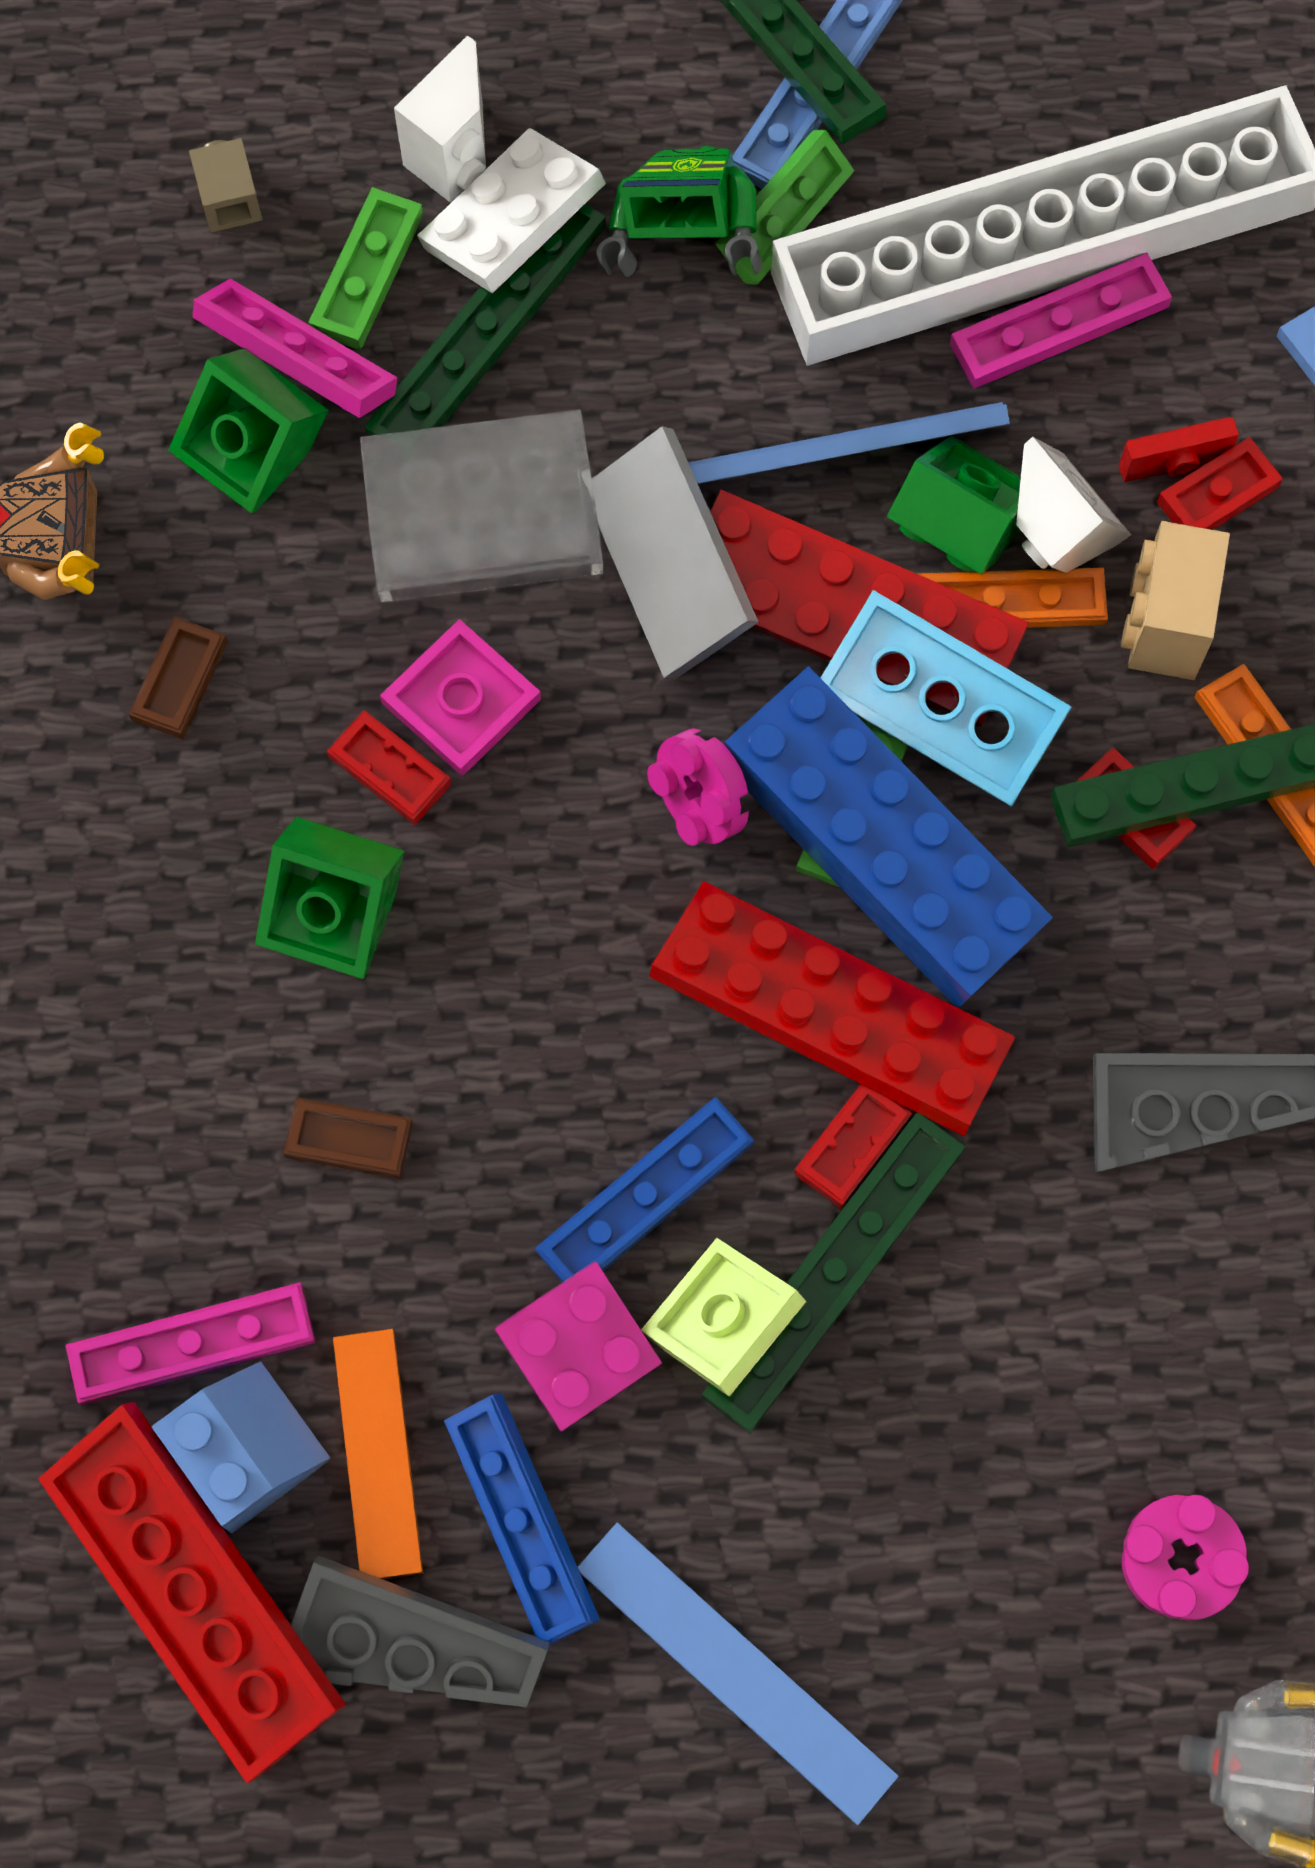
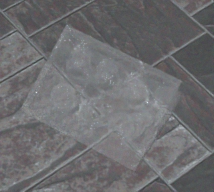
[360,409,603,603]

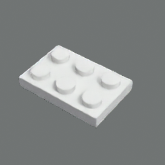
[417,128,606,293]

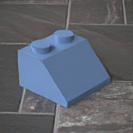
[151,1361,331,1533]

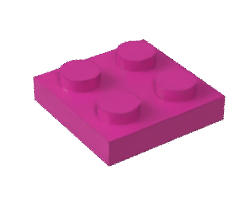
[380,619,541,777]
[493,1261,662,1431]

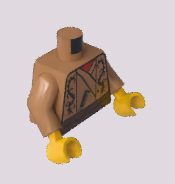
[0,423,104,600]

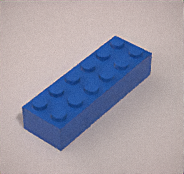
[724,666,1053,1008]

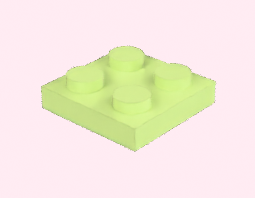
[641,1238,806,1397]

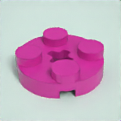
[647,728,749,846]
[1122,1495,1249,1621]

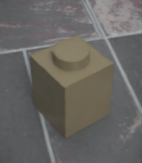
[189,138,263,233]

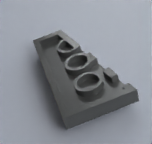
[1093,1053,1315,1173]
[291,1555,550,1707]

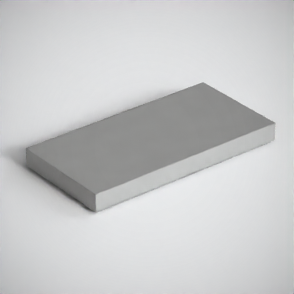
[582,426,759,679]

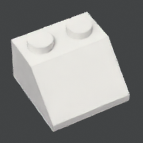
[394,36,486,203]

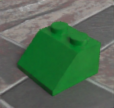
[168,348,329,513]
[887,435,1021,574]
[255,816,405,979]

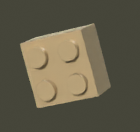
[1121,521,1230,680]

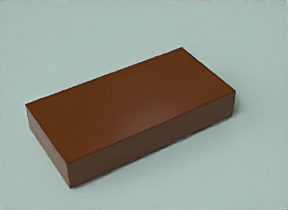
[129,617,228,739]
[283,1097,413,1179]

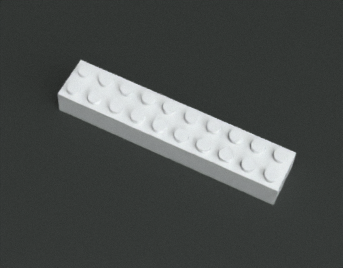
[771,85,1315,366]

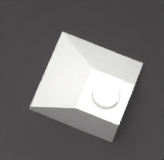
[1016,437,1131,573]

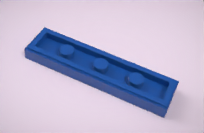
[535,1097,754,1282]
[444,1393,600,1645]

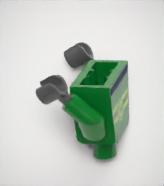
[597,146,763,277]

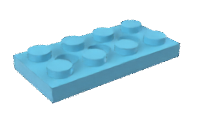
[821,590,1072,807]

